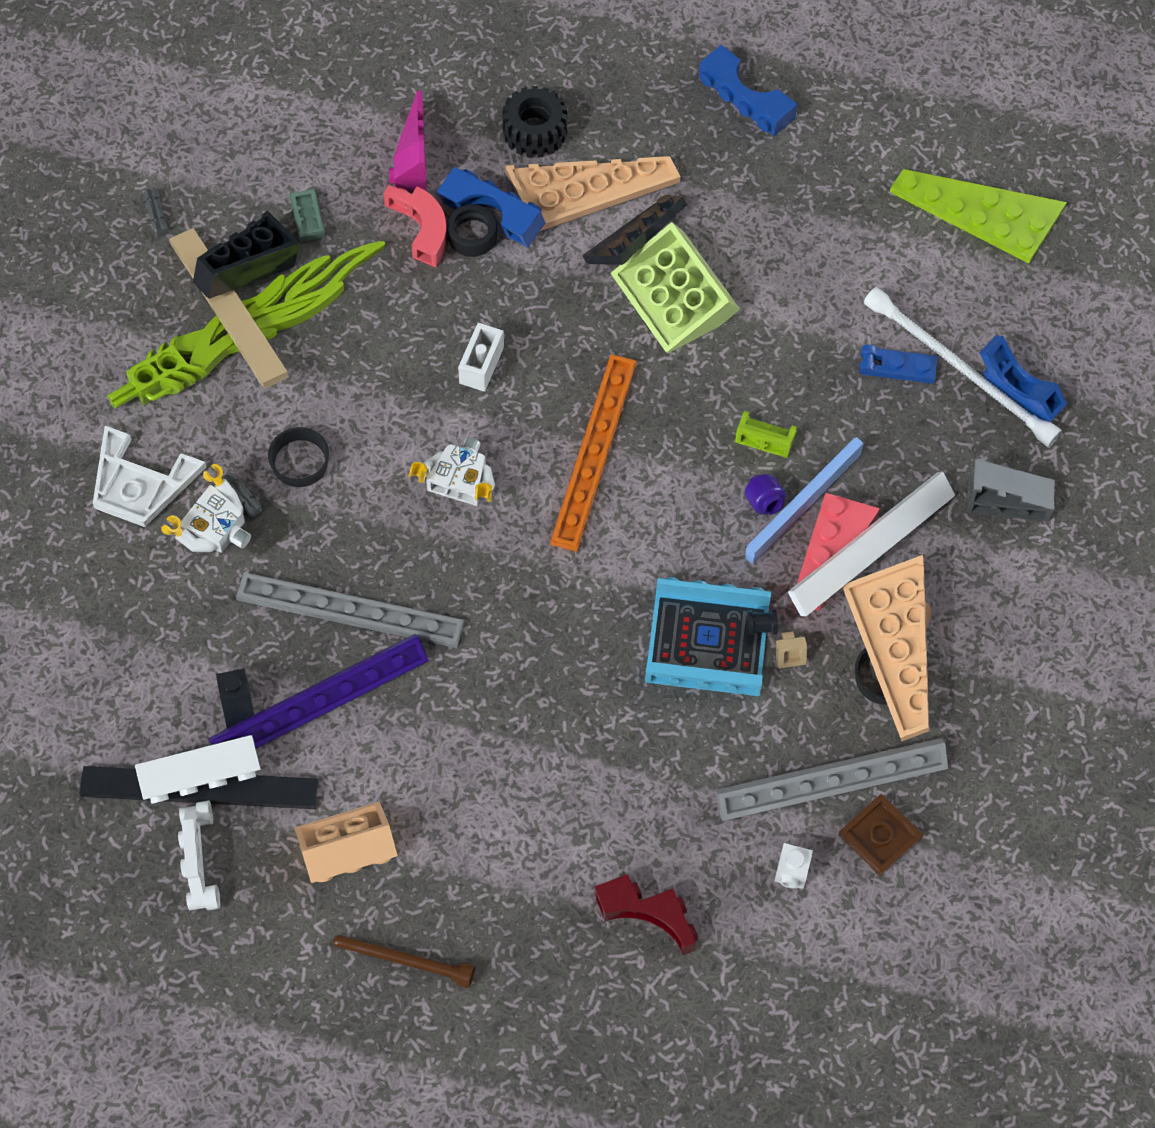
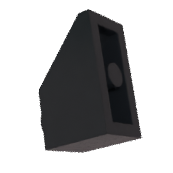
[216,668,255,728]

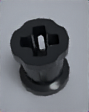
[747,610,778,636]

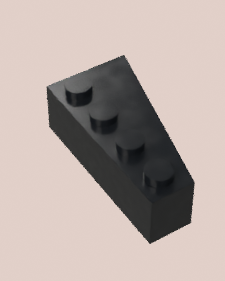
[193,211,300,299]

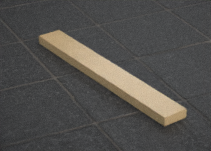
[170,228,289,389]

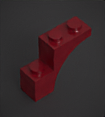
[594,874,698,955]

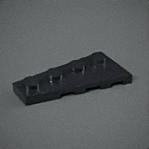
[582,194,687,265]

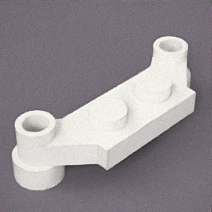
[178,800,221,911]

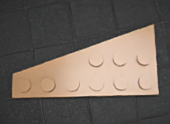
[505,156,680,231]
[843,555,929,741]

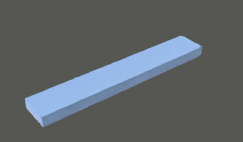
[745,437,864,564]

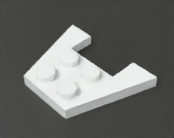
[93,426,206,527]

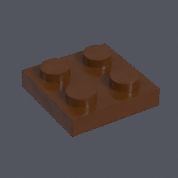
[838,794,923,877]

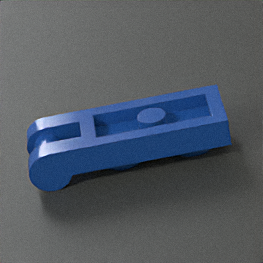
[859,345,937,384]

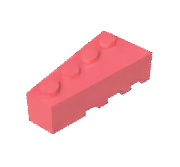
[792,493,880,611]

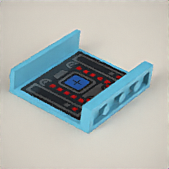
[645,577,771,696]

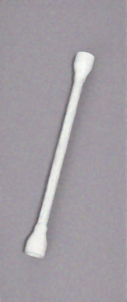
[864,287,1062,448]

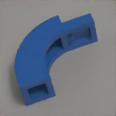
[979,335,1067,422]

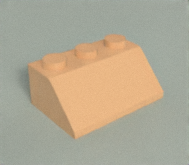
[294,801,398,883]

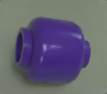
[745,474,786,515]

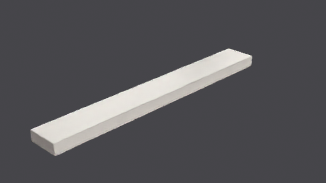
[788,472,955,616]

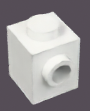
[774,843,813,889]

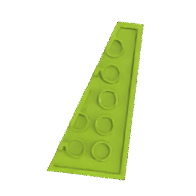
[890,169,1067,263]

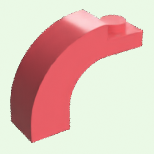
[384,185,447,268]

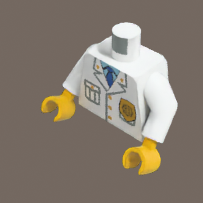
[408,437,495,506]
[161,464,251,553]

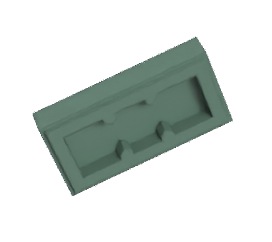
[289,189,326,242]

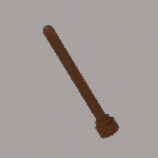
[333,935,476,989]

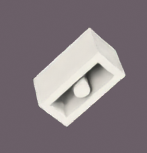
[458,323,504,392]

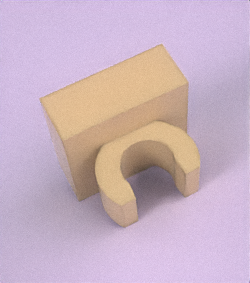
[776,631,807,669]

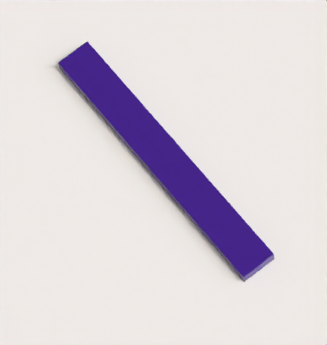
[207,634,429,749]

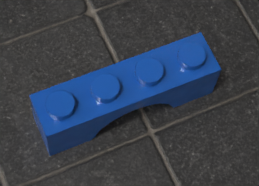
[699,45,797,136]
[437,167,545,248]

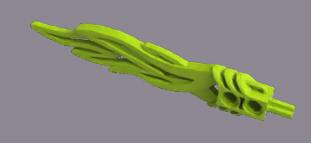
[107,241,386,409]

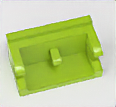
[735,411,797,458]

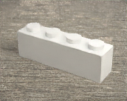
[135,735,260,804]

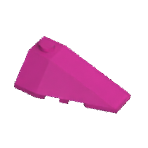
[389,91,427,192]

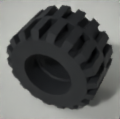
[502,86,567,158]

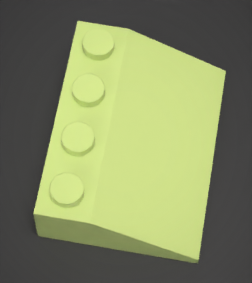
[611,222,740,353]

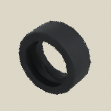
[447,204,497,257]

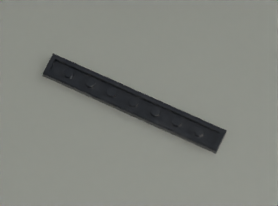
[79,766,319,809]

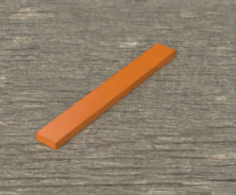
[550,354,637,552]

